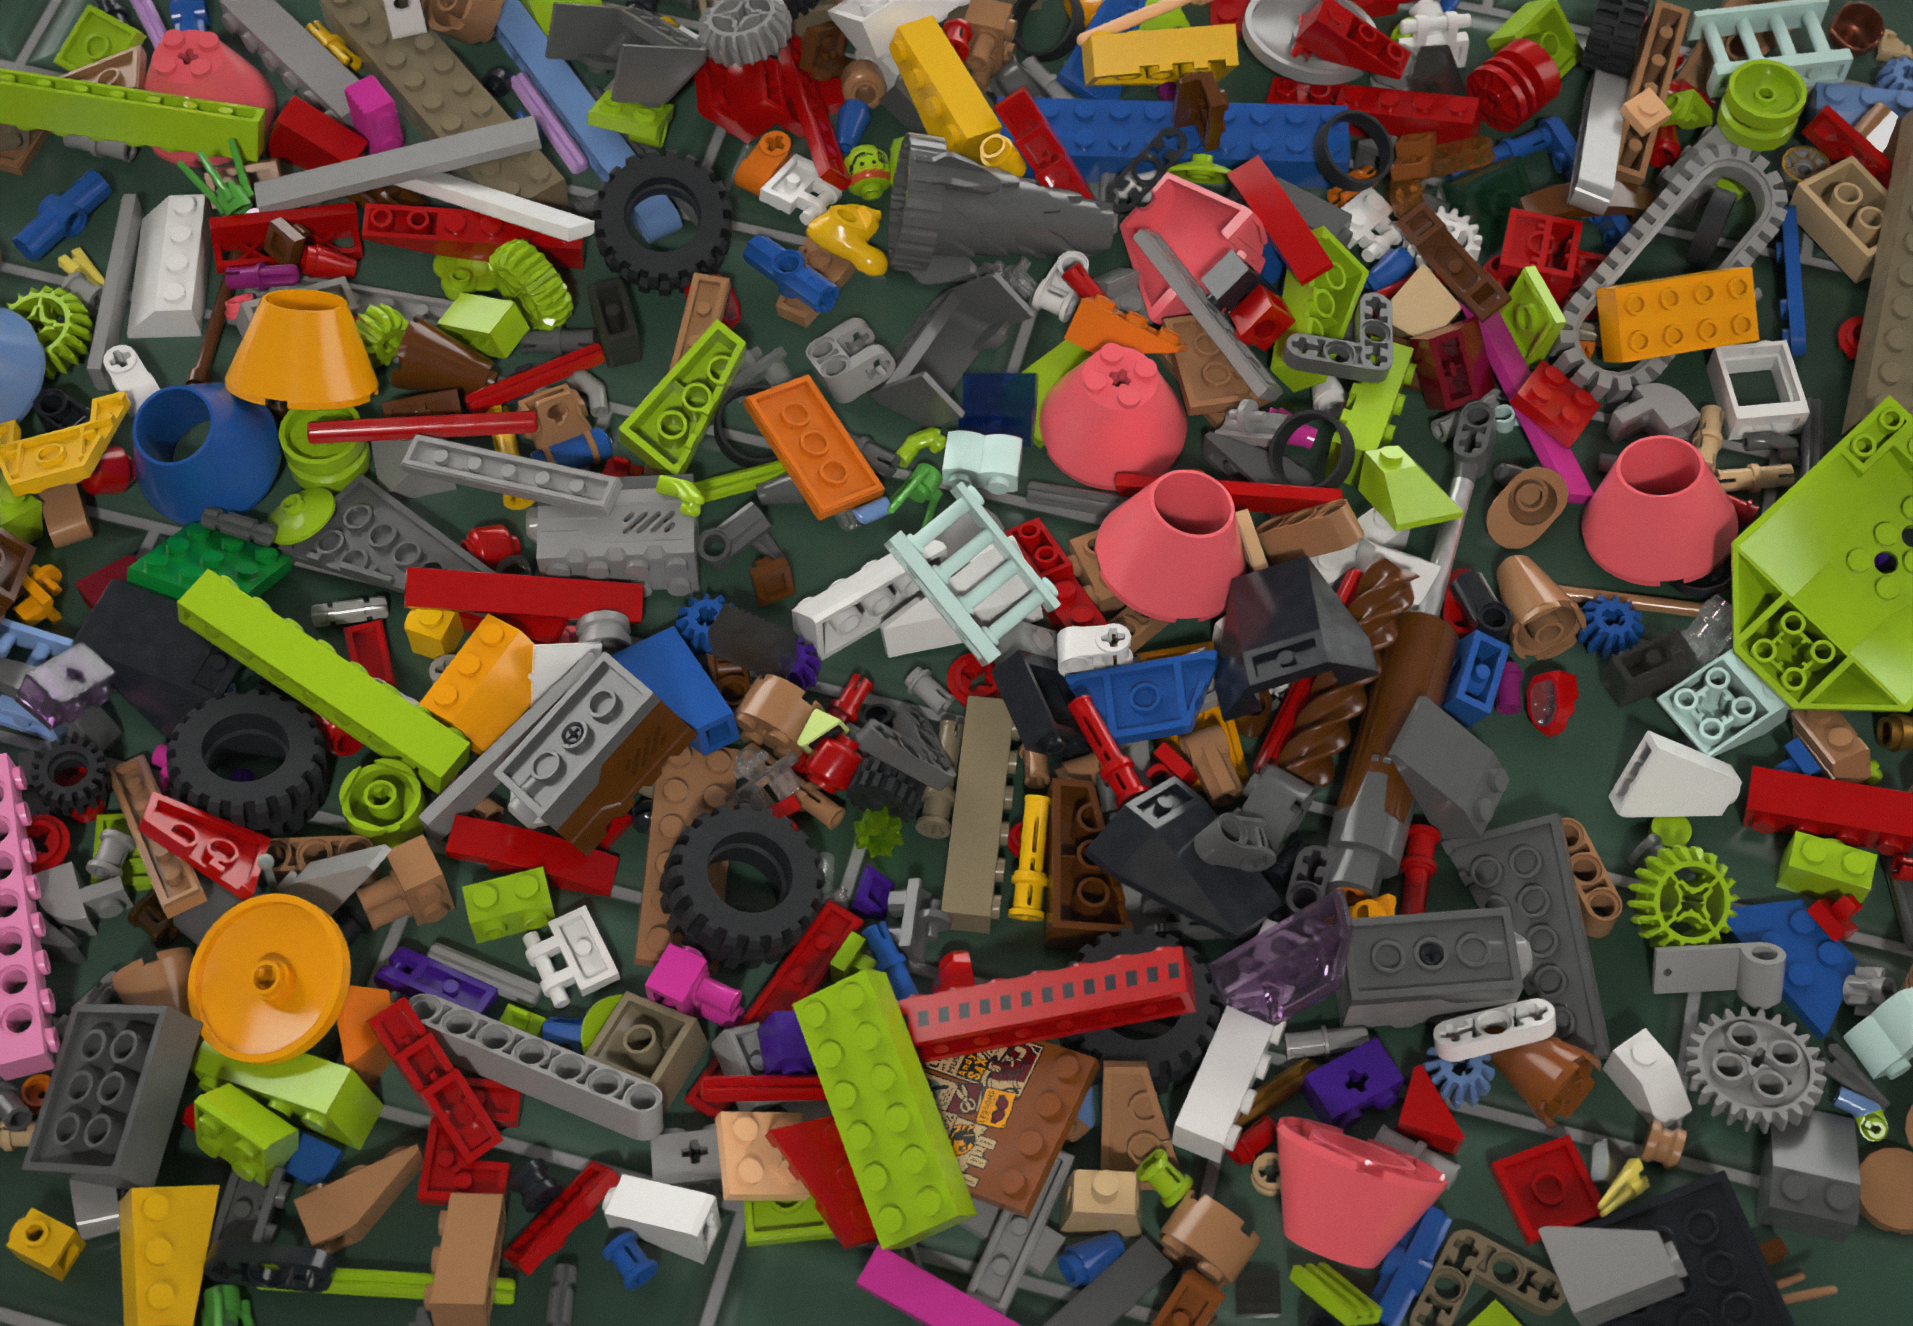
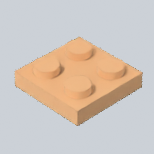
[715,1111,811,1201]

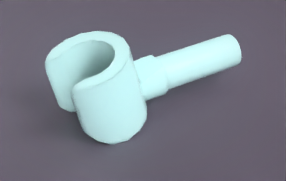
[1495,404,1521,433]

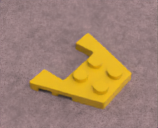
[0,390,131,497]

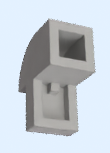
[1606,383,1701,444]
[33,861,134,937]

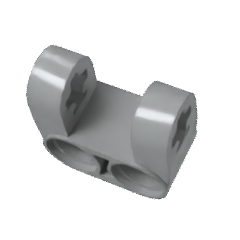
[806,318,896,404]

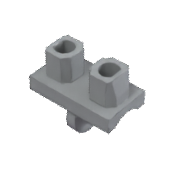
[1214,399,1289,451]

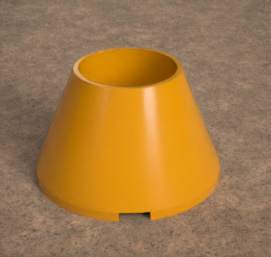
[225,289,379,410]

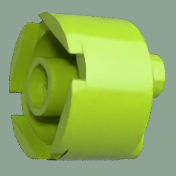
[339,758,428,848]

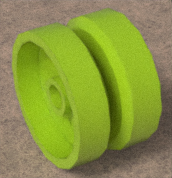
[1717,59,1807,152]
[278,407,371,494]

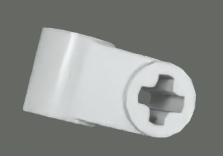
[1032,250,1089,323]
[103,345,160,418]
[1057,623,1134,677]

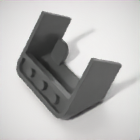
[545,2,708,108]
[867,271,1035,428]

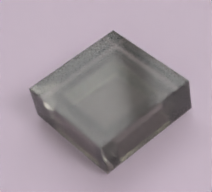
[1591,1138,1625,1192]
[1234,1270,1281,1318]

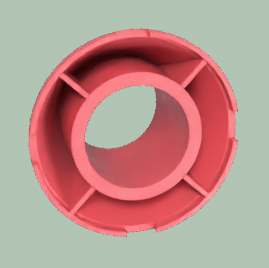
[1581,435,1738,586]
[1094,470,1246,623]
[1277,1116,1448,1269]

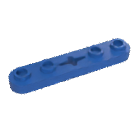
[1537,115,1632,251]
[1776,205,1806,357]

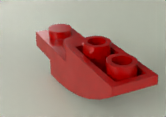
[1004,517,1108,632]

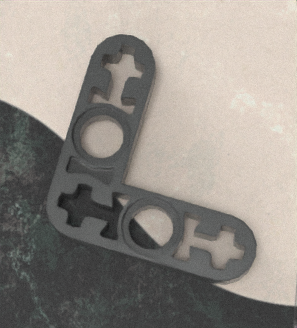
[1282,293,1393,383]
[856,705,956,791]

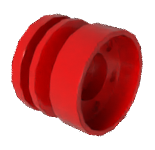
[1466,38,1561,133]

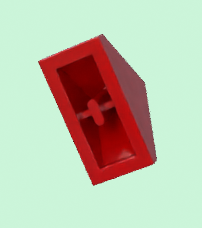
[1394,1064,1465,1156]

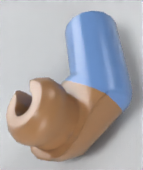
[1064,1086,1096,1143]

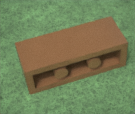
[424,1193,507,1326]

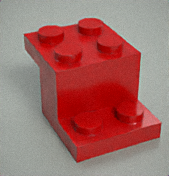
[694,55,805,144]
[1498,208,1607,321]

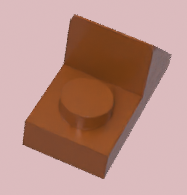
[1151,1268,1227,1326]

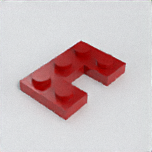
[417,1077,524,1209]

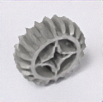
[698,0,792,68]

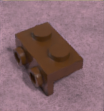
[799,20,856,81]
[1172,71,1229,152]

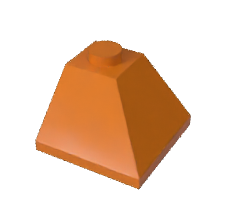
[337,985,394,1090]

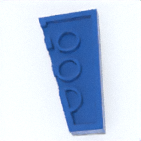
[1055,0,1146,100]

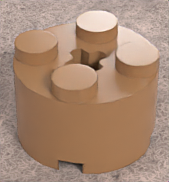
[421,0,505,44]
[734,674,826,765]
[1158,1190,1261,1291]

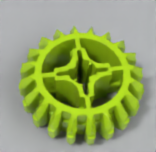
[488,238,574,331]
[6,285,94,381]
[1626,845,1740,949]

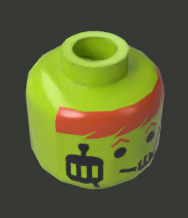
[844,144,891,200]

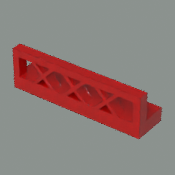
[1801,105,1893,191]
[209,202,363,274]

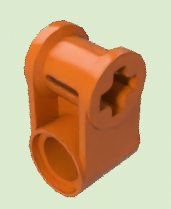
[734,131,792,197]

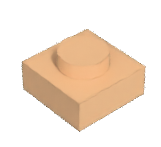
[1619,87,1672,137]

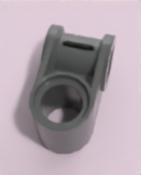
[1194,813,1276,872]

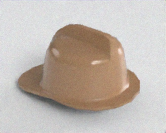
[1486,467,1569,549]

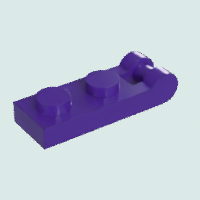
[373,946,498,1015]

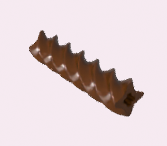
[1277,557,1420,794]

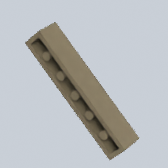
[941,696,1020,934]

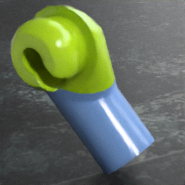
[1832,1086,1889,1142]

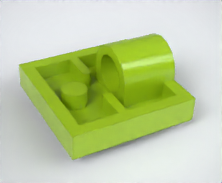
[587,89,674,148]

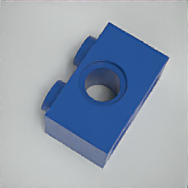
[1441,630,1510,727]

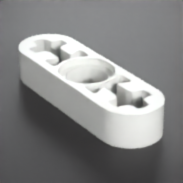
[1433,998,1556,1062]

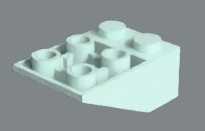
[1656,648,1794,757]

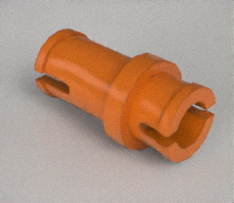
[1327,165,1379,209]

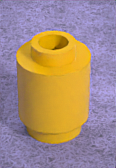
[980,134,1026,177]

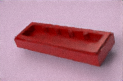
[502,1160,621,1276]

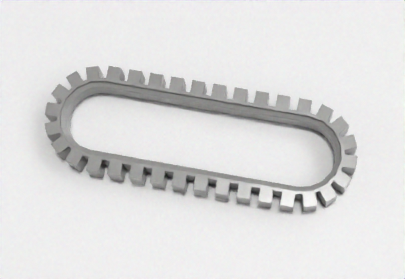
[1549,144,1788,403]

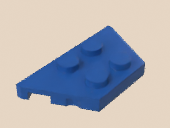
[1065,649,1219,745]
[1724,899,1859,1041]

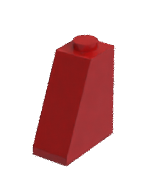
[264,95,368,170]

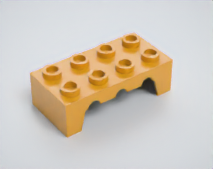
[1596,267,1759,363]

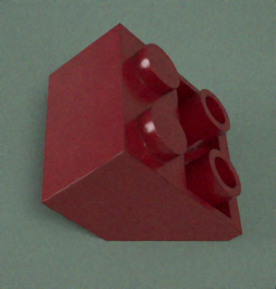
[1409,317,1495,411]

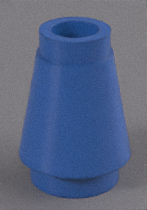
[836,99,872,154]
[1364,247,1416,293]
[1057,1231,1125,1287]

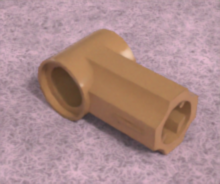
[1179,724,1244,808]

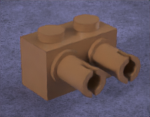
[963,0,1017,93]
[355,834,455,931]

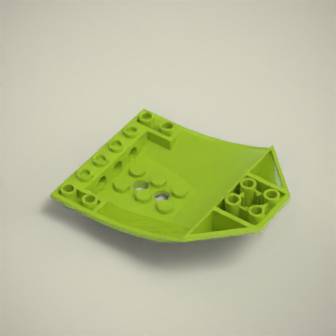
[1731,395,1913,712]

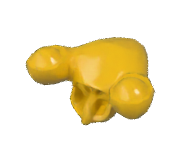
[807,203,889,277]

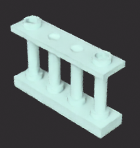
[1686,0,1854,98]
[884,481,1061,667]

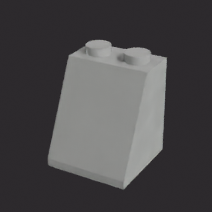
[1538,1226,1688,1326]

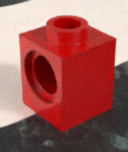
[1229,283,1296,351]

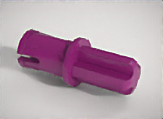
[225,262,300,291]

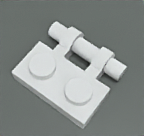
[1399,11,1471,72]
[759,153,842,225]
[1341,187,1404,262]
[523,905,620,1009]

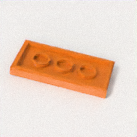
[743,374,885,521]

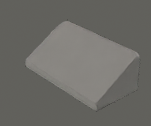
[712,1022,785,1112]

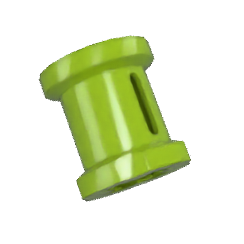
[1135,1148,1193,1207]

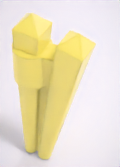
[58,247,105,286]
[1597,1158,1650,1217]

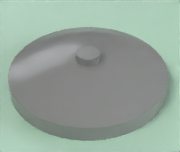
[1242,0,1377,85]

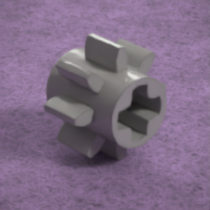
[1843,966,1897,1017]

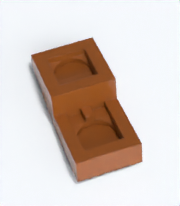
[1390,130,1437,181]

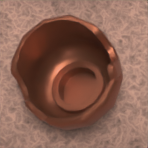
[1827,2,1885,58]

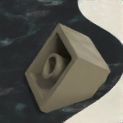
[585,991,708,1113]

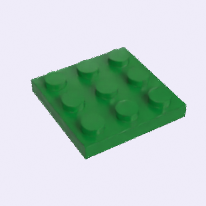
[127,522,293,599]

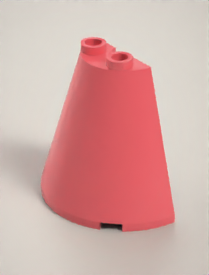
[1119,172,1267,326]

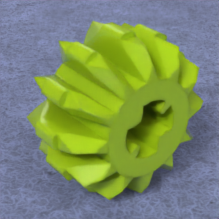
[356,303,409,368]

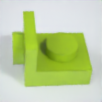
[1660,89,1716,130]

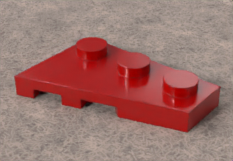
[137,791,271,901]
[765,1115,879,1249]

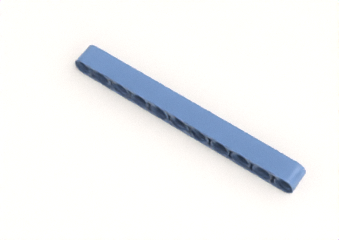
[493,0,683,244]

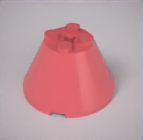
[144,29,277,167]
[1039,343,1187,491]

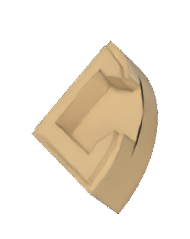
[1875,28,1913,63]

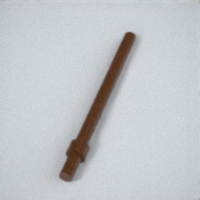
[185,250,243,385]

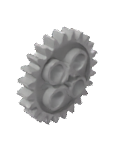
[1683,1007,1827,1133]

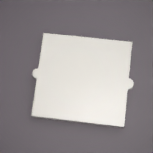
[528,642,602,708]

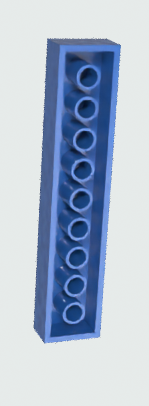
[996,97,1350,188]

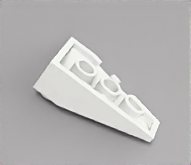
[879,535,1043,658]

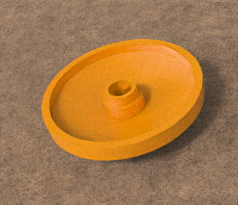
[188,894,351,1065]

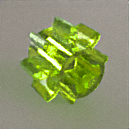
[854,807,904,860]

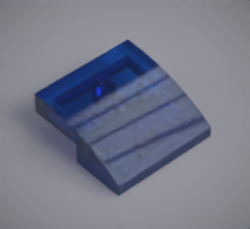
[958,373,1038,447]

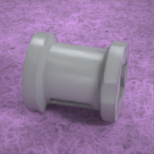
[61,271,104,317]
[85,829,136,880]

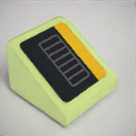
[797,708,850,755]

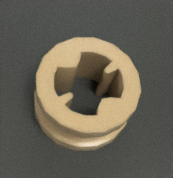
[1250,1152,1281,1196]

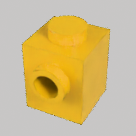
[404,609,465,659]
[6,1207,87,1282]

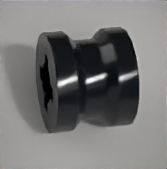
[508,1158,563,1213]

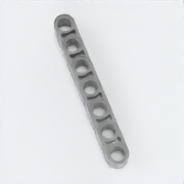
[1567,69,1629,216]
[408,993,664,1141]

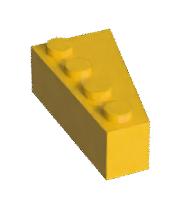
[889,15,1003,165]
[1081,23,1239,86]
[119,1185,220,1326]

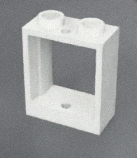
[1706,340,1810,440]

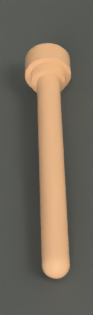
[1076,0,1214,47]

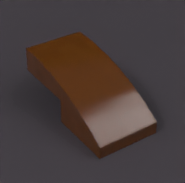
[345,185,428,209]

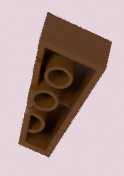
[1044,778,1135,950]

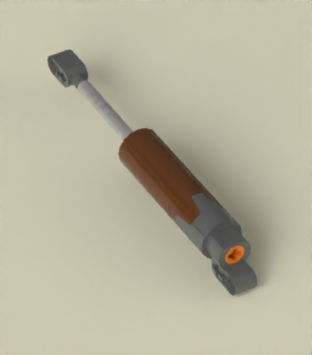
[1286,401,1496,932]

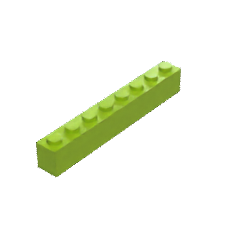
[0,68,266,163]
[177,569,470,795]

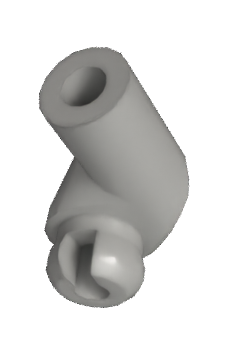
[566,370,609,417]

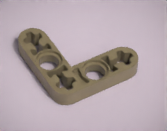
[1407,1229,1566,1326]

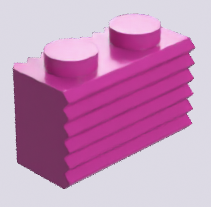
[344,75,406,155]

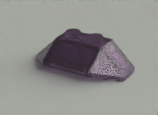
[1209,888,1354,1026]

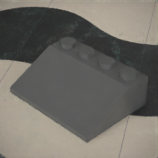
[21,1004,203,1189]

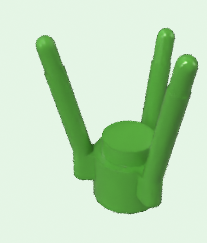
[177,138,255,216]
[876,463,944,529]
[201,1284,255,1326]

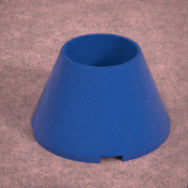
[132,383,282,526]

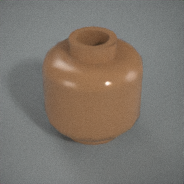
[840,59,887,109]

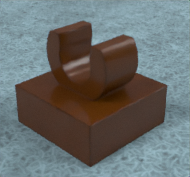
[263,217,310,266]
[748,555,796,607]

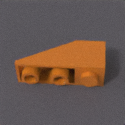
[1064,294,1189,354]

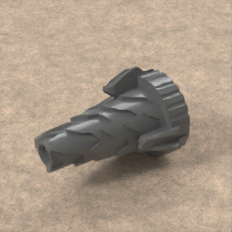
[886,132,1114,286]

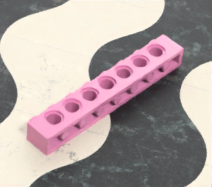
[0,753,61,1081]

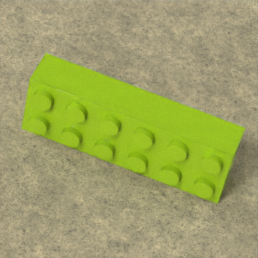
[792,969,978,1250]

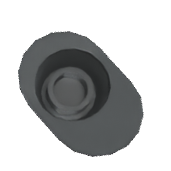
[989,51,1053,98]

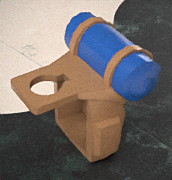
[516,384,613,469]

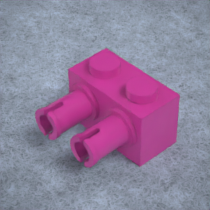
[645,943,744,1029]

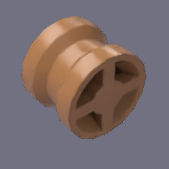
[1639,1119,1687,1172]

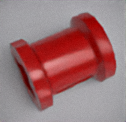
[942,18,973,62]

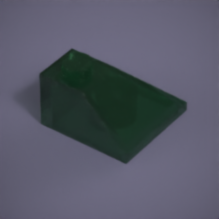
[1441,156,1533,251]

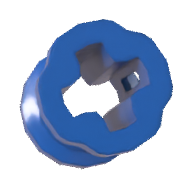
[602,1231,659,1291]

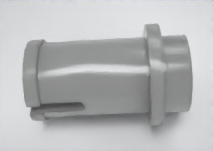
[904,667,955,716]

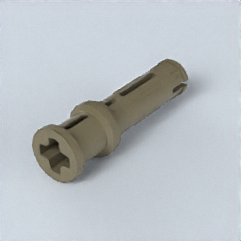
[915,720,964,839]

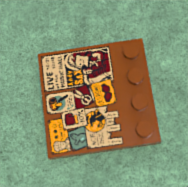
[921,1041,1100,1218]

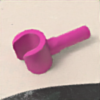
[152,744,169,796]

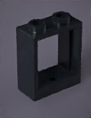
[991,649,1091,760]

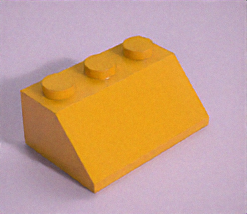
[418,613,534,755]

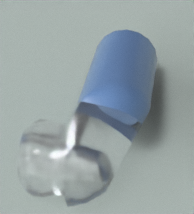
[834,496,891,531]

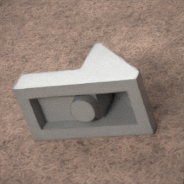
[1093,267,1154,325]

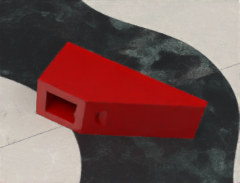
[1295,0,1411,80]

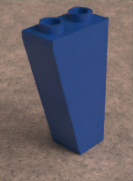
[610,626,740,756]

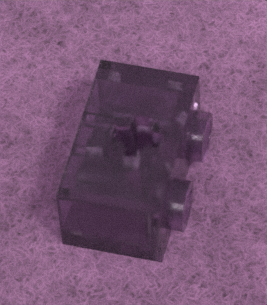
[15,642,117,731]

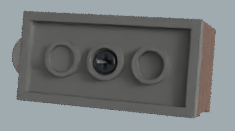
[492,651,697,857]

